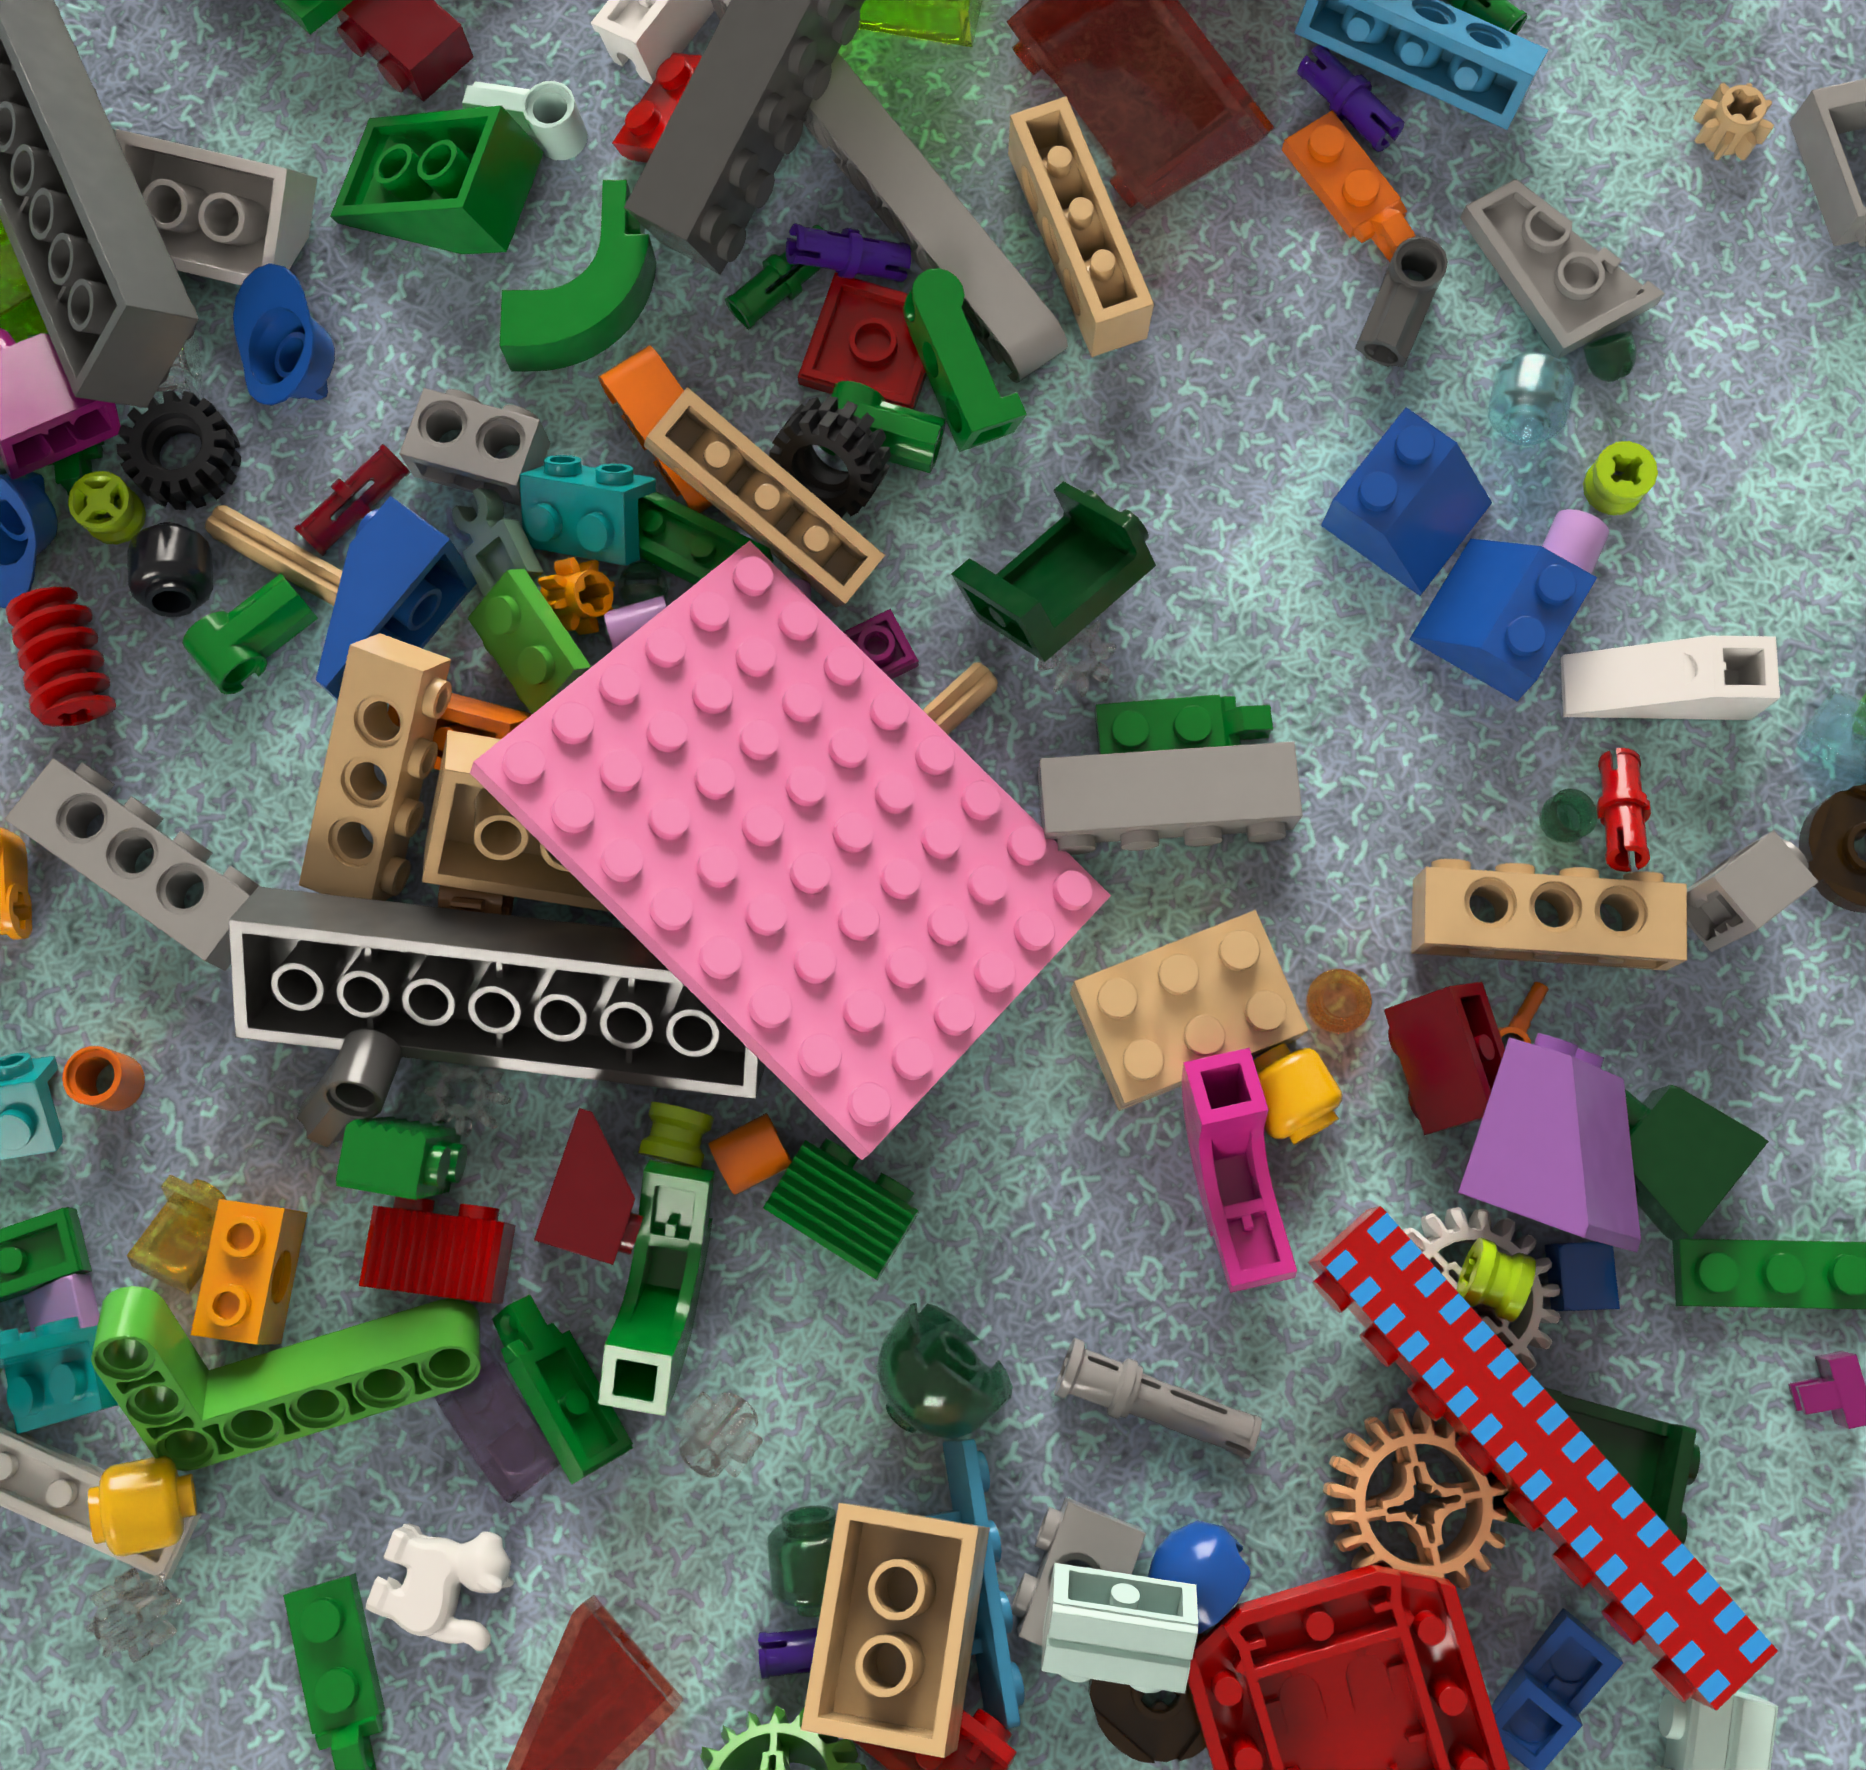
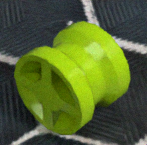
[1583,441,1658,515]
[68,471,146,545]
[638,1101,714,1168]
[1456,1237,1536,1322]

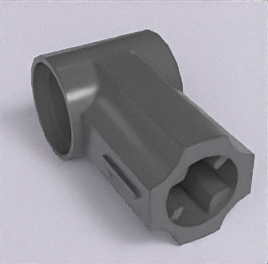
[1355,236,1448,367]
[297,1029,402,1148]

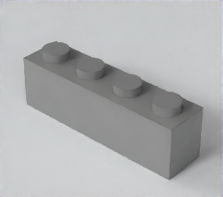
[1037,741,1303,855]

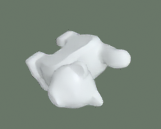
[365,1523,514,1651]

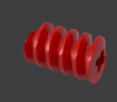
[6,586,116,727]

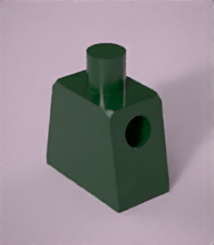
[1625,1085,1769,1240]

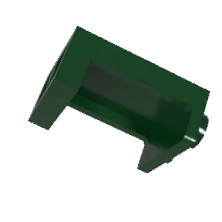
[951,482,1156,662]
[1493,1386,1700,1545]

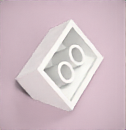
[115,129,317,285]

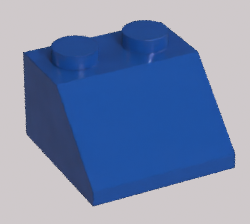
[1321,407,1492,596]
[1409,538,1597,702]

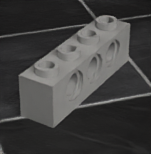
[5,758,261,971]

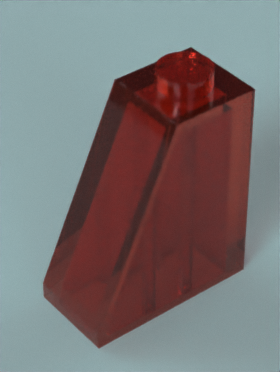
[506,1595,683,1770]

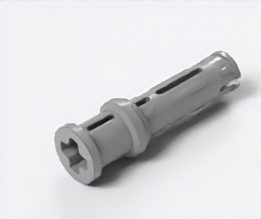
[1054,1338,1262,1459]

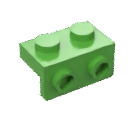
[468,569,591,714]

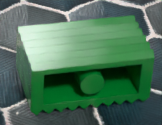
[336,1116,467,1200]
[763,1138,919,1281]

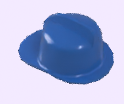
[233,263,335,406]
[0,472,58,608]

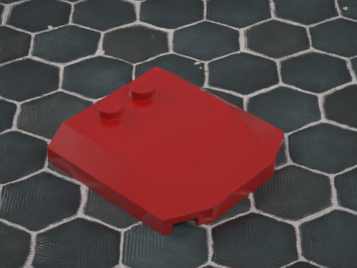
[1187,1564,1510,1770]

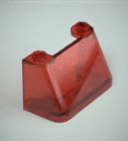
[1007,0,1275,209]

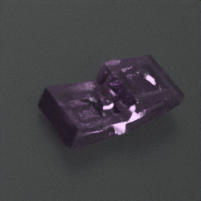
[434,1344,561,1504]

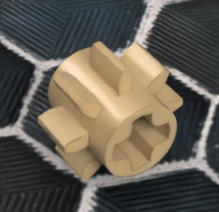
[1693,83,1774,161]

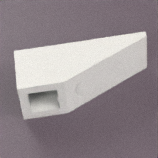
[1561,635,1780,720]

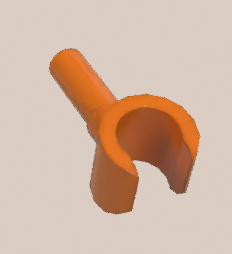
[1498,982,1549,1044]

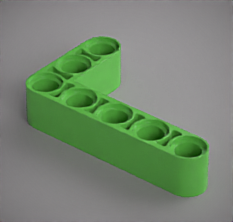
[91,1286,481,1471]

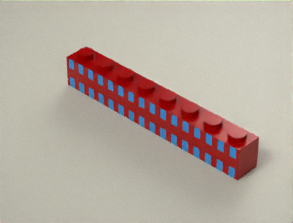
[1308,1206,1778,1711]

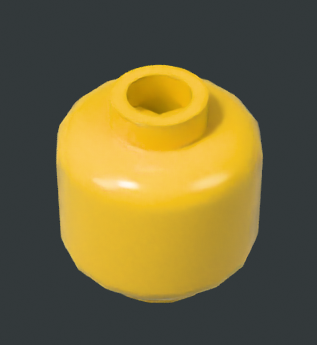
[1253,1043,1343,1145]
[88,1456,197,1556]

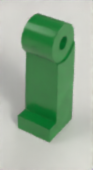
[903,268,1027,452]

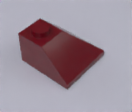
[534,1108,643,1265]

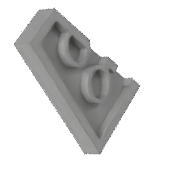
[1460,179,1665,359]

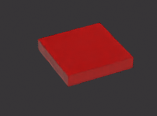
[797,272,927,410]

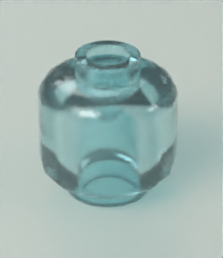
[1487,352,1574,446]

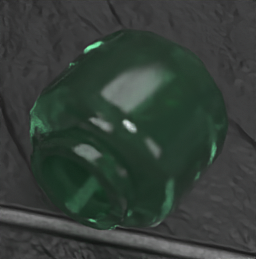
[766,1506,836,1617]

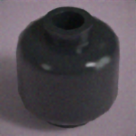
[127,522,213,617]

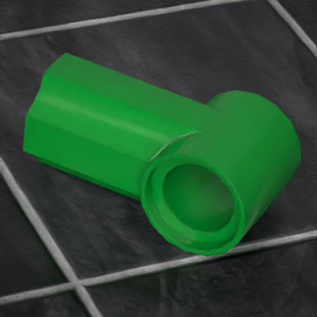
[819,381,945,474]
[182,573,318,695]

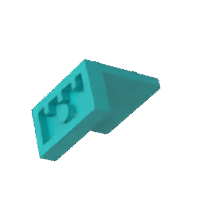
[0,1317,118,1434]

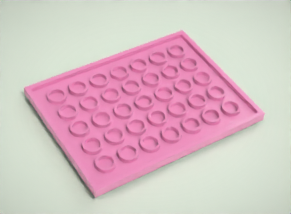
[470,541,1111,1160]

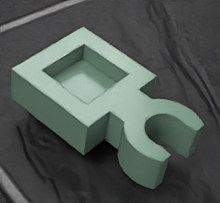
[452,488,544,597]

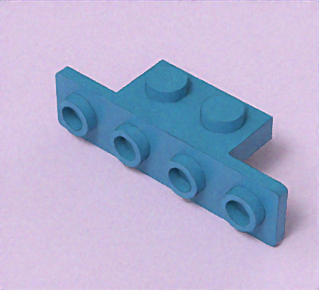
[924,1439,1025,1729]

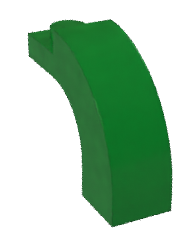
[499,180,657,372]
[598,1160,715,1416]

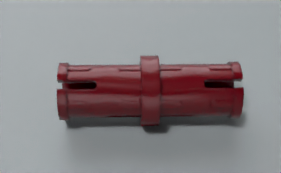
[294,444,411,556]

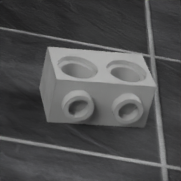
[399,388,550,506]
[1687,830,1818,952]

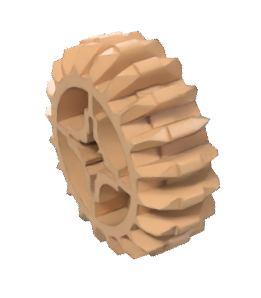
[1323,1407,1508,1590]

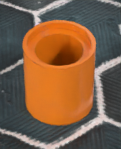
[62,1046,145,1111]
[708,1113,792,1196]

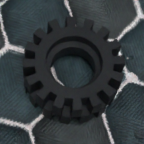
[116,390,241,510]
[769,396,891,518]

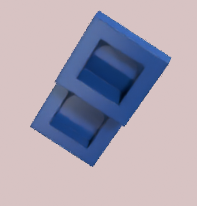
[1491,1608,1623,1770]

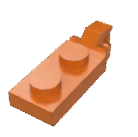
[1282,110,1416,262]

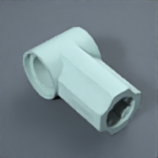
[462,81,587,160]

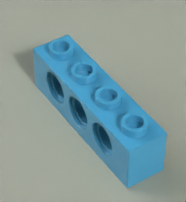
[1294,0,1549,130]

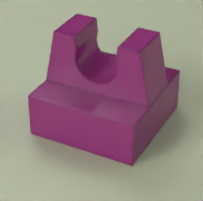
[1788,1351,1866,1429]

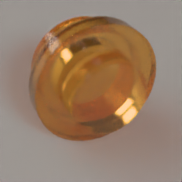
[1306,969,1372,1034]

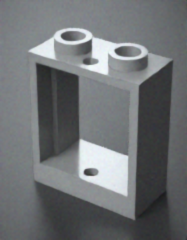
[1790,78,1866,247]

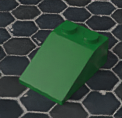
[330,105,544,254]

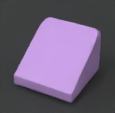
[23,1274,99,1331]

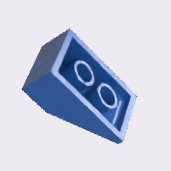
[316,496,477,702]

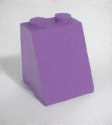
[1458,1033,1641,1253]

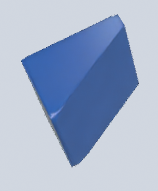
[1545,1242,1620,1311]

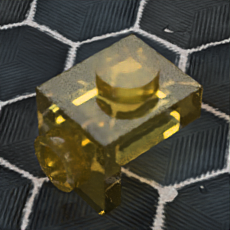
[126,1175,227,1294]

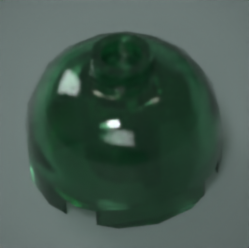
[876,1303,1013,1439]

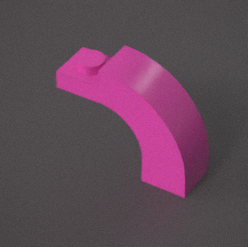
[1182,1048,1297,1293]

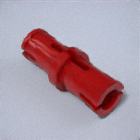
[1597,748,1651,872]

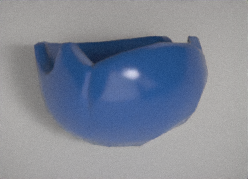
[1148,1520,1251,1634]

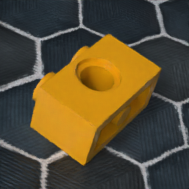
[190,1199,308,1345]

